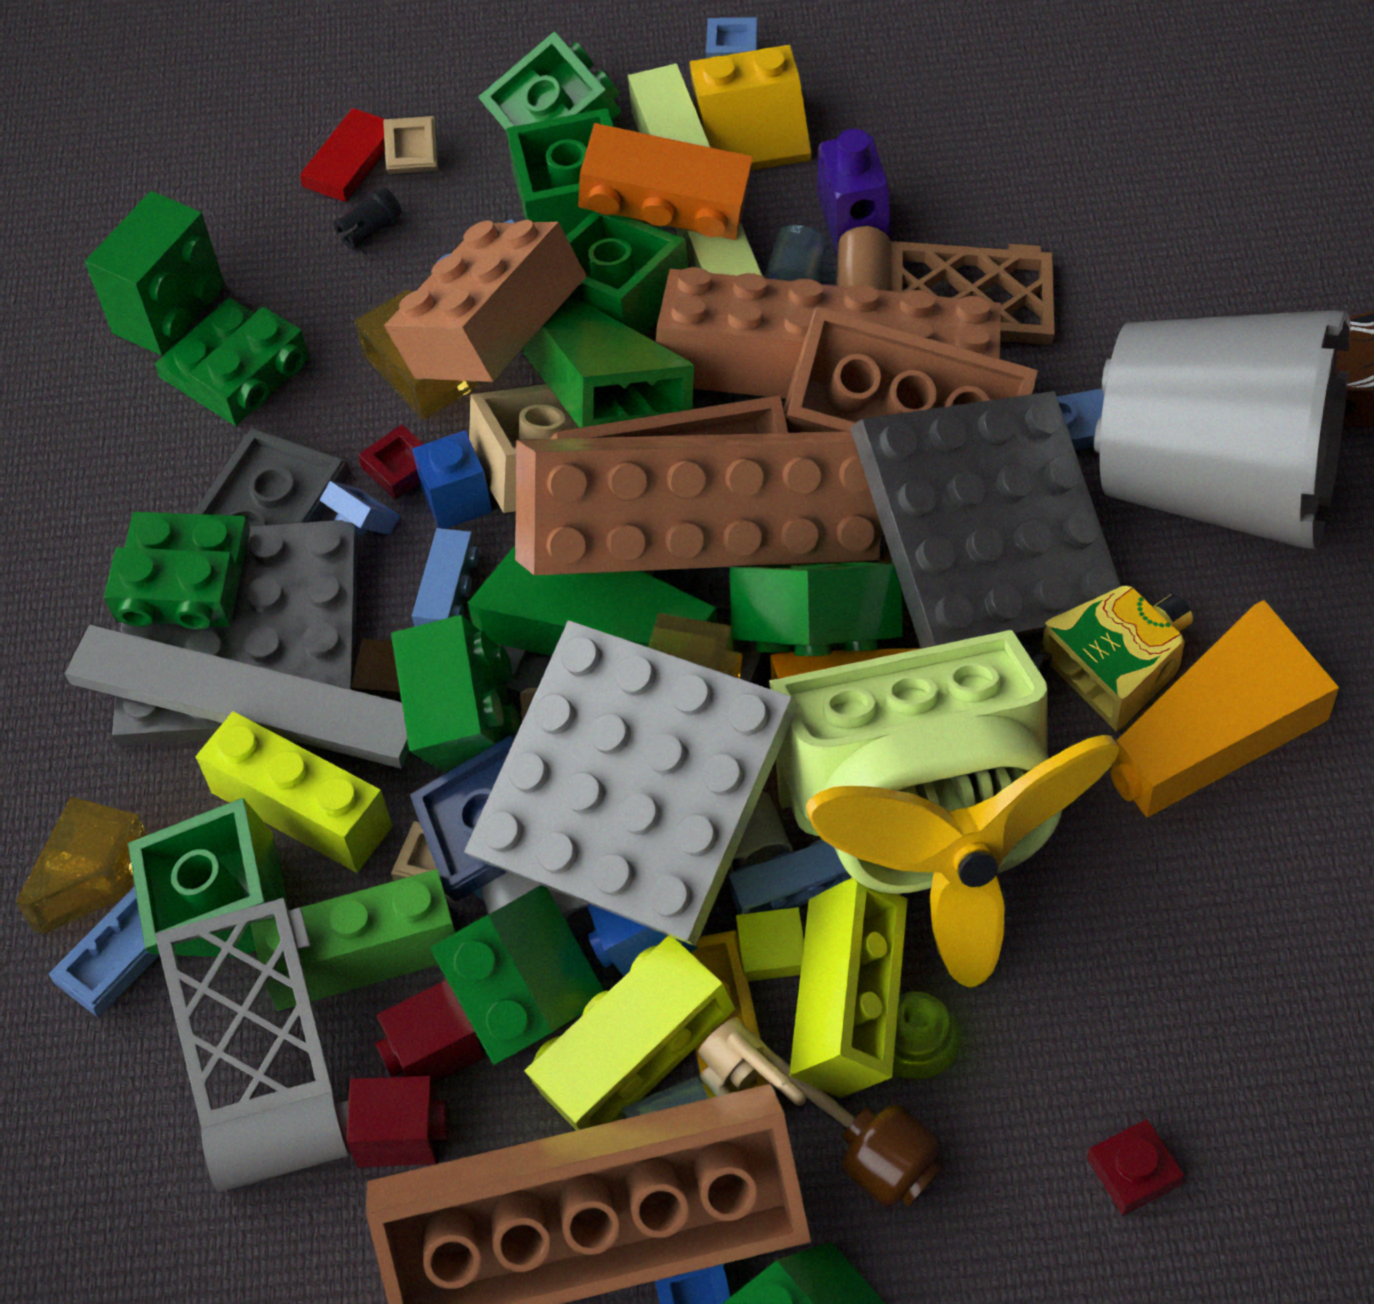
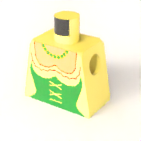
[1042,586,1193,732]

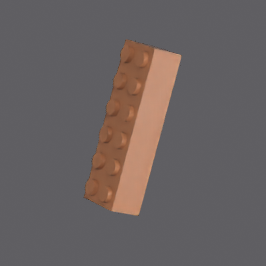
[656,267,1001,399]
[515,431,881,575]
[366,1084,811,1304]

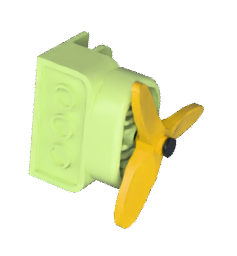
[769,630,1120,988]

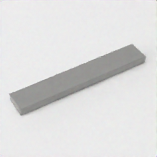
[65,625,409,769]

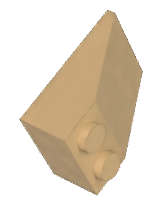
[469,384,579,513]

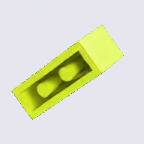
[195,711,393,873]
[789,877,908,1098]
[524,936,735,1131]

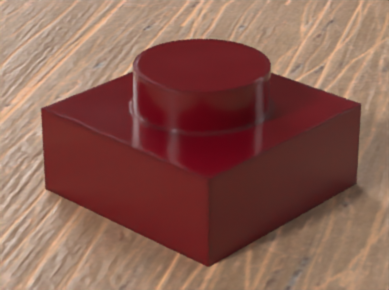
[358,424,423,500]
[1087,1119,1184,1216]

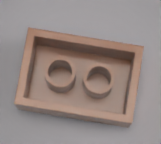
[384,220,586,382]

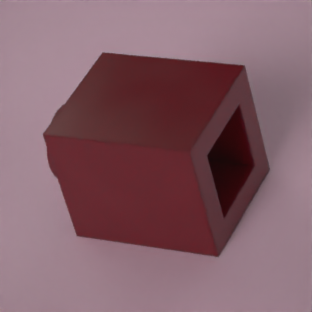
[375,979,484,1084]
[346,1076,450,1167]

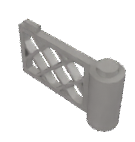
[155,898,350,1193]

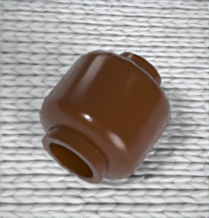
[841,1104,944,1207]

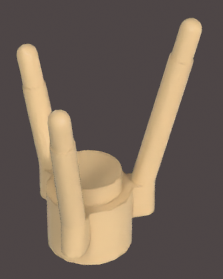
[698,1017,855,1128]

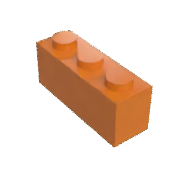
[578,123,753,240]

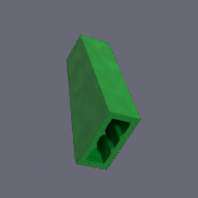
[524,298,694,428]
[468,546,721,667]

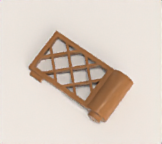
[837,226,1055,345]

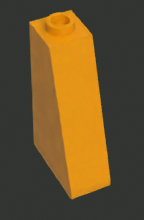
[1111,600,1339,818]

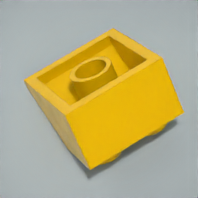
[690,45,811,171]

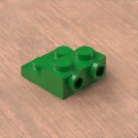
[478,31,622,130]
[155,298,310,426]
[104,512,250,630]

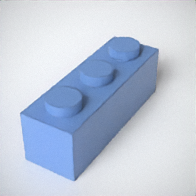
[412,528,480,627]
[728,839,852,915]

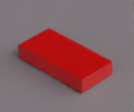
[300,108,385,202]

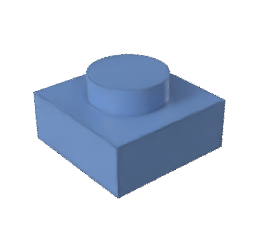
[706,17,758,58]
[320,481,401,536]

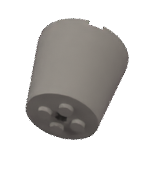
[1094,310,1351,550]

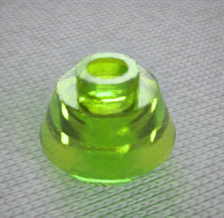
[893,992,961,1079]

